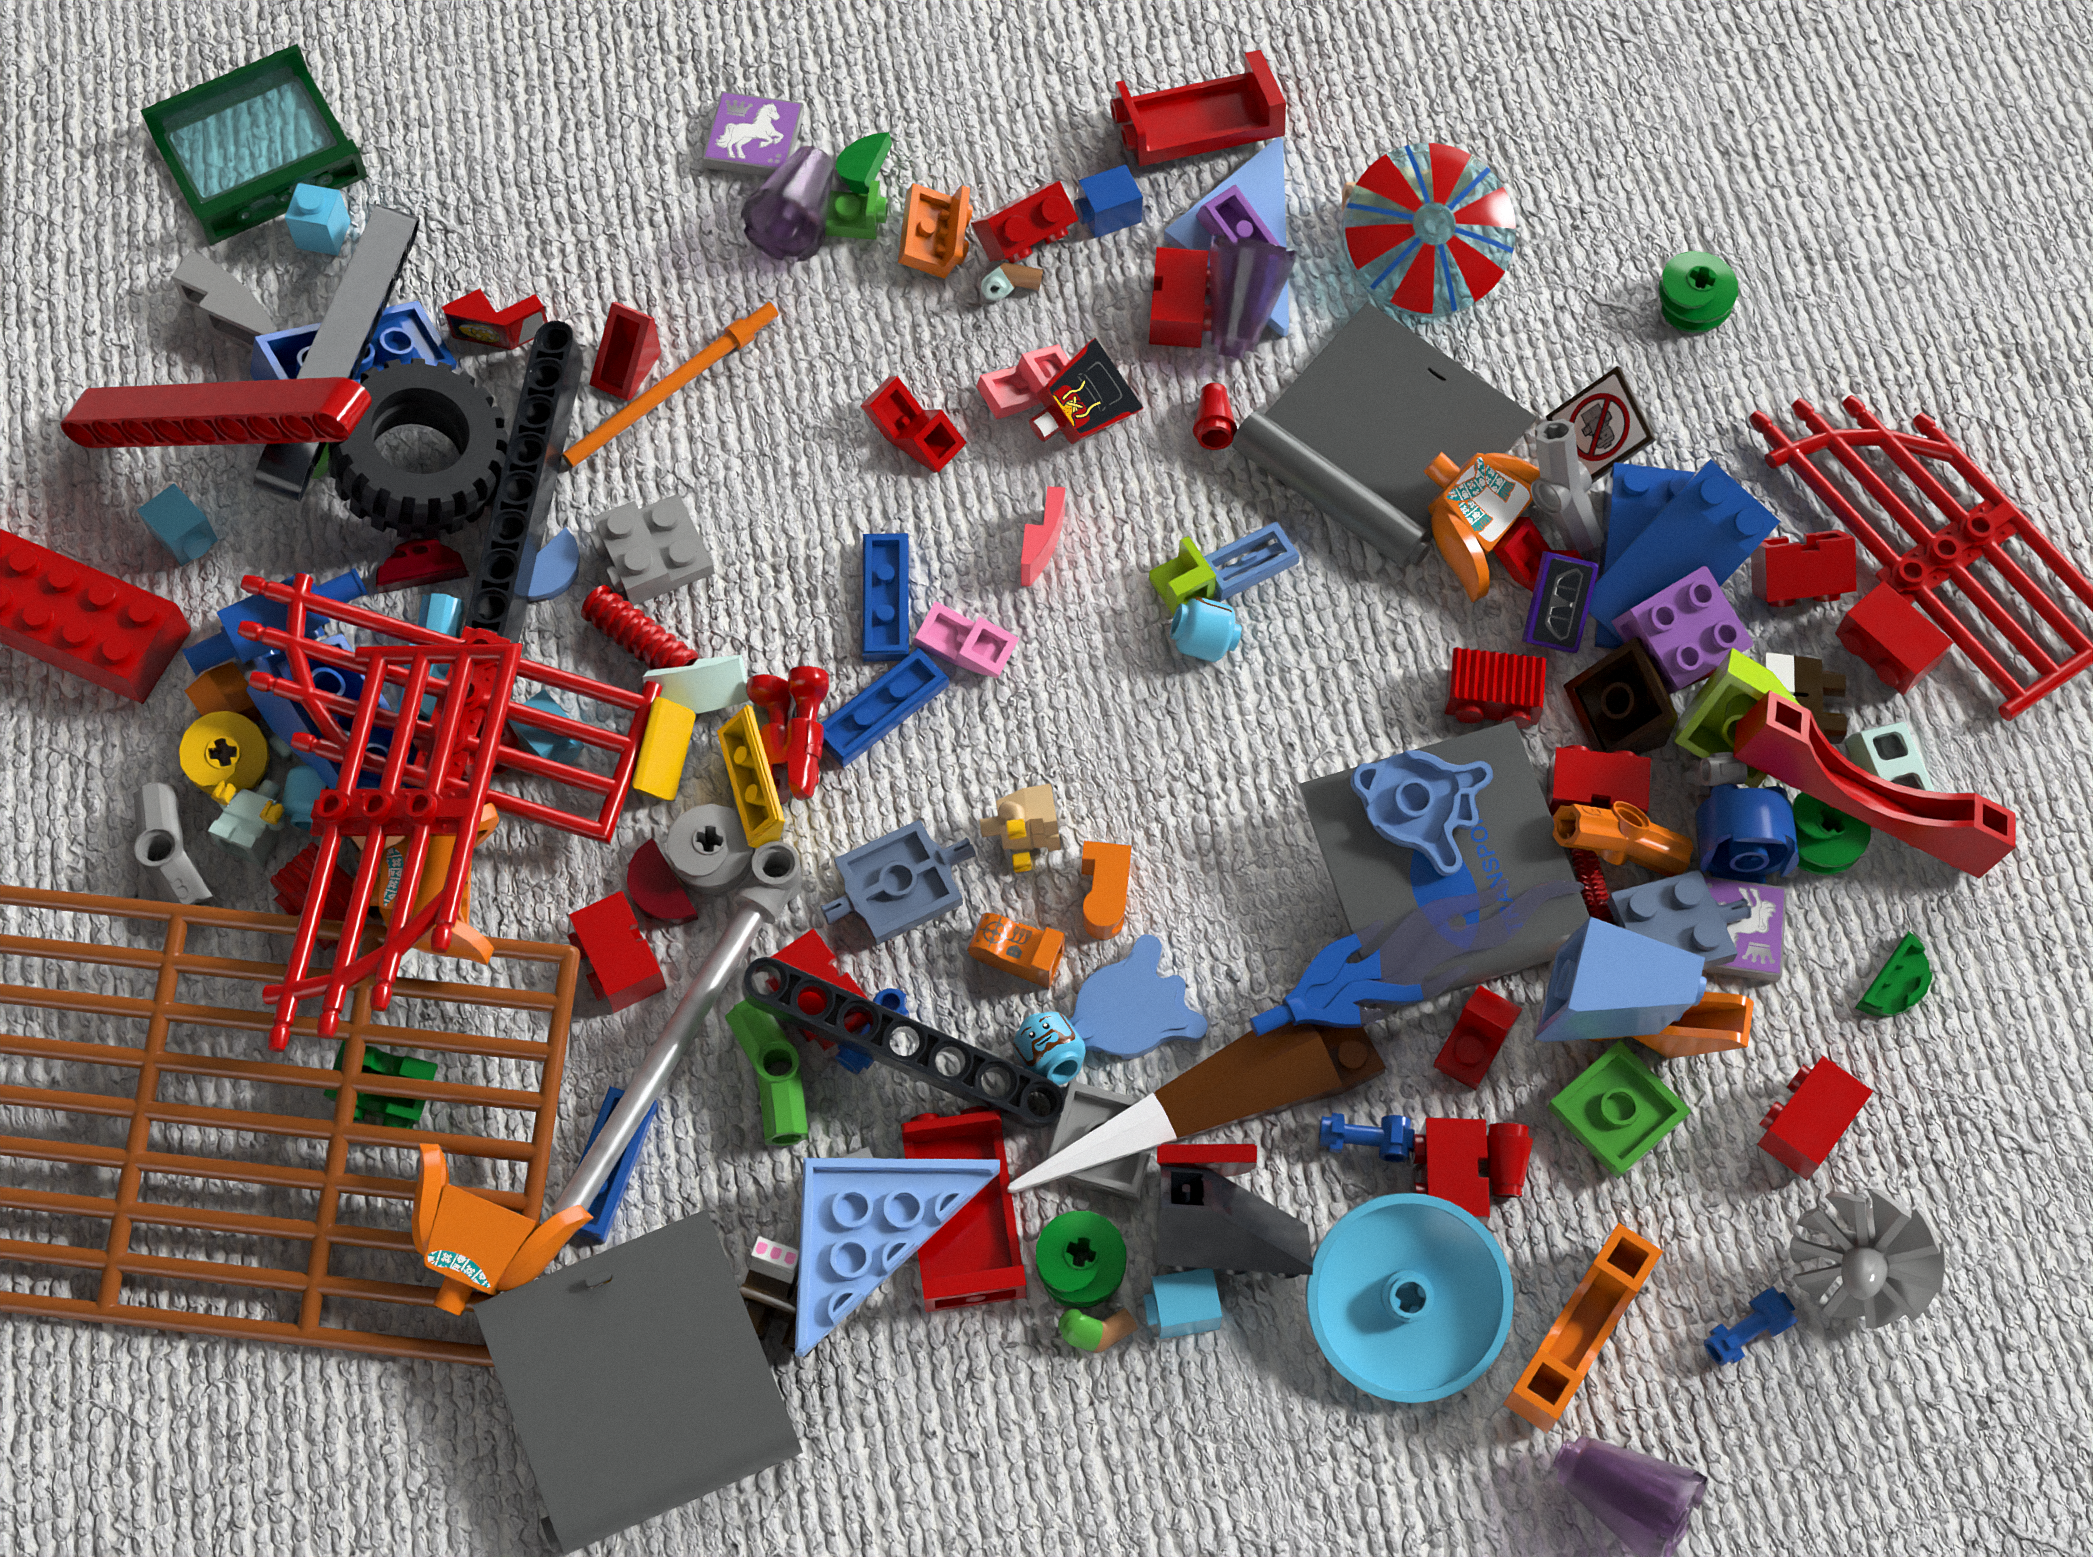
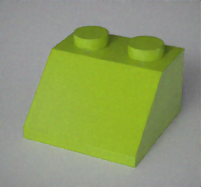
[1674,648,1801,788]

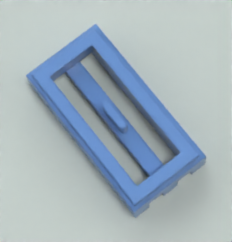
[1204,521,1300,602]

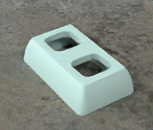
[1845,721,1935,792]

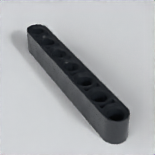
[741,957,1065,1130]

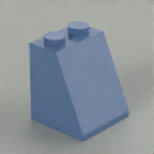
[1535,917,1707,1042]

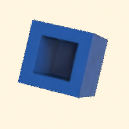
[1074,164,1143,238]

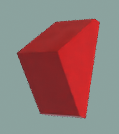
[589,301,662,401]

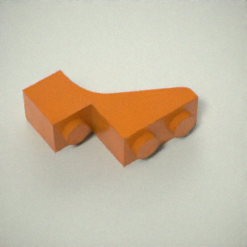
[1588,992,1754,1059]

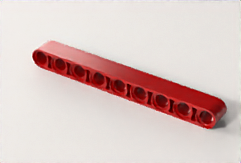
[60,377,372,448]

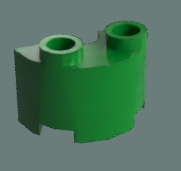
[323,1041,438,1129]

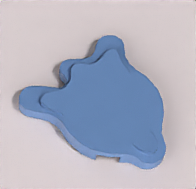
[1350,750,1493,877]
[1069,934,1208,1060]

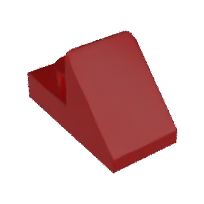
[1433,985,1522,1091]

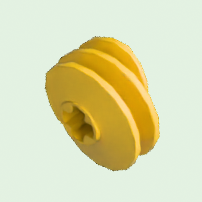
[179,711,270,795]

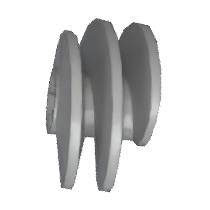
[666,804,756,895]

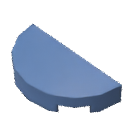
[528,527,580,601]

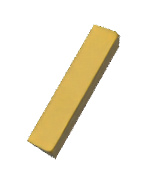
[717,705,785,849]

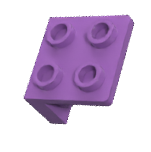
[1611,566,1753,696]

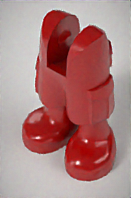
[746,666,829,805]

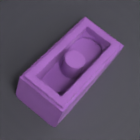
[1196,184,1286,277]

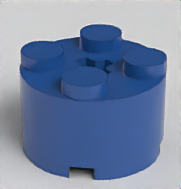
[1695,784,1799,884]

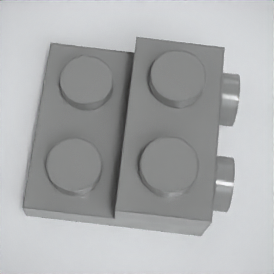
[589,493,715,606]

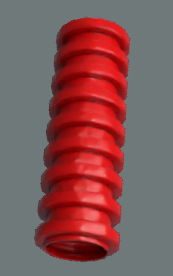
[581,585,698,670]

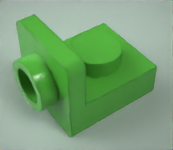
[824,180,888,240]

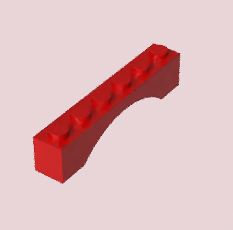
[1733,690,2016,879]

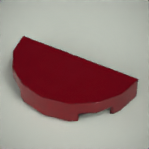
[376,538,469,594]
[627,838,698,925]

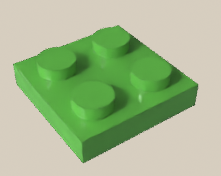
[1547,1040,1691,1179]

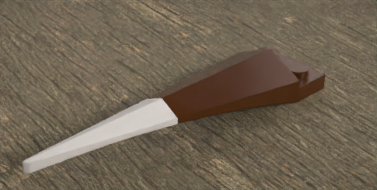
[1007,1021,1386,1193]

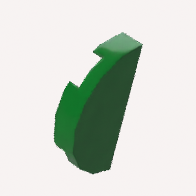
[835,132,892,194]
[1855,931,1932,1017]

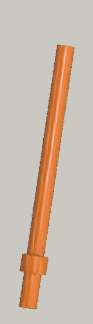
[562,302,779,468]

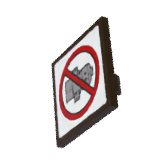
[1546,366,1656,484]

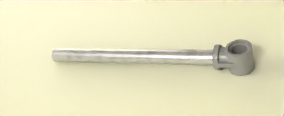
[551,841,803,1216]

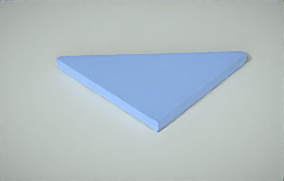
[1164,137,1289,338]
[795,1158,1000,1357]

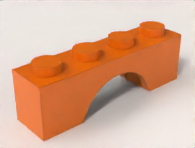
[1503,1223,1663,1434]

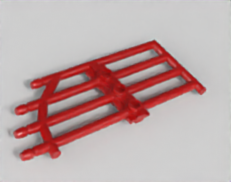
[1749,395,2093,721]
[237,573,663,845]
[262,643,523,1053]

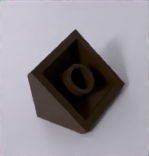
[1563,636,1678,755]

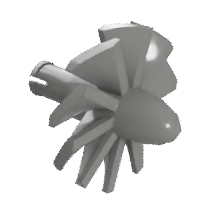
[1789,1188,1946,1329]

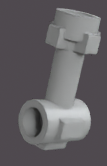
[1681,752,1747,796]

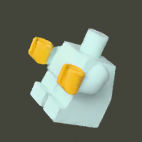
[208,780,286,867]

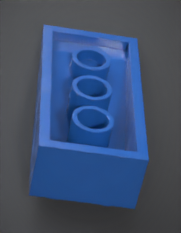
[250,300,457,383]
[1588,459,1781,644]
[1594,462,1695,649]
[246,633,419,789]

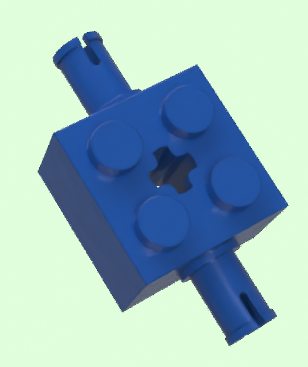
[182,568,368,676]

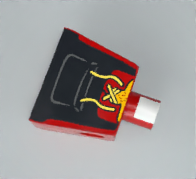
[1029,338,1144,444]

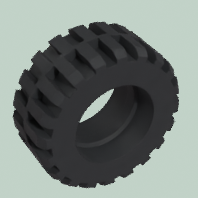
[328,358,508,539]

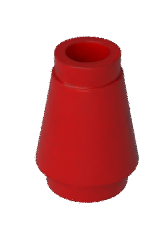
[1193,383,1237,450]
[1487,1123,1533,1198]

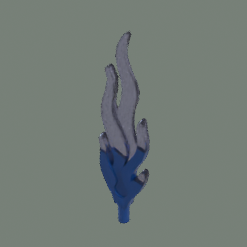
[1249,879,1584,1037]

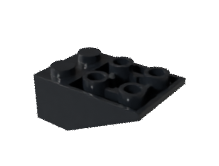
[1157,1166,1313,1279]

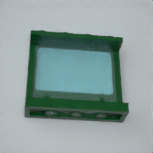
[140,44,368,246]

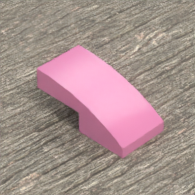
[912,601,1019,679]

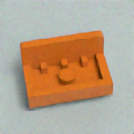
[898,183,973,279]

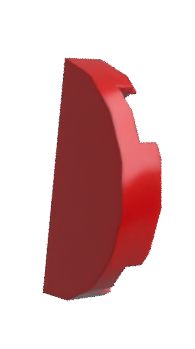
[1157,1144,1257,1177]

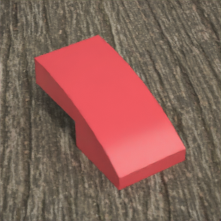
[976,344,1069,419]
[1021,486,1065,587]

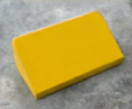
[632,696,696,802]

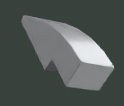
[171,250,277,350]

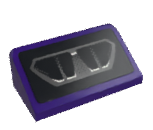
[1522,551,1598,654]

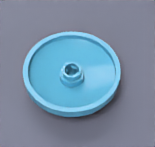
[1305,1193,1514,1403]

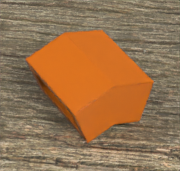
[184,661,261,722]

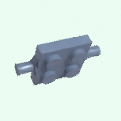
[820,819,976,945]
[1607,870,1752,970]

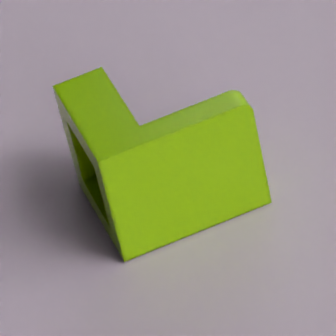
[1149,536,1216,616]

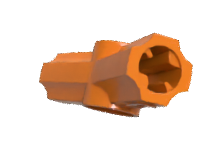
[1552,801,1694,877]

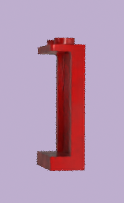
[1110,50,1286,167]
[901,1106,1026,1313]

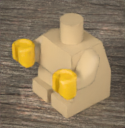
[979,784,1061,873]

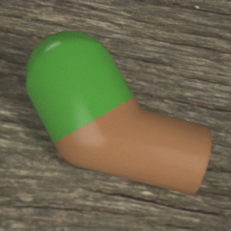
[1058,1308,1138,1353]

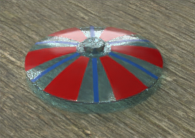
[1341,143,1516,318]

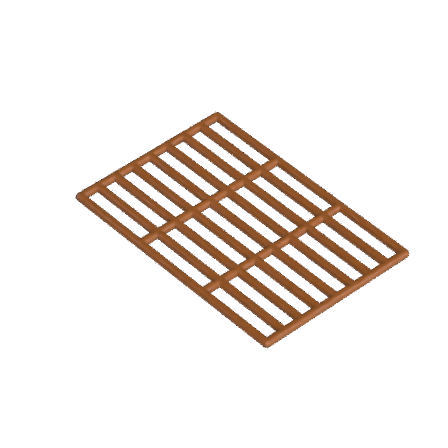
[0,884,580,1368]

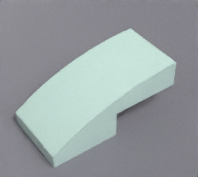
[643,655,750,714]

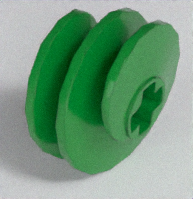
[1658,251,1738,333]
[1786,792,1871,875]
[1035,1211,1127,1309]

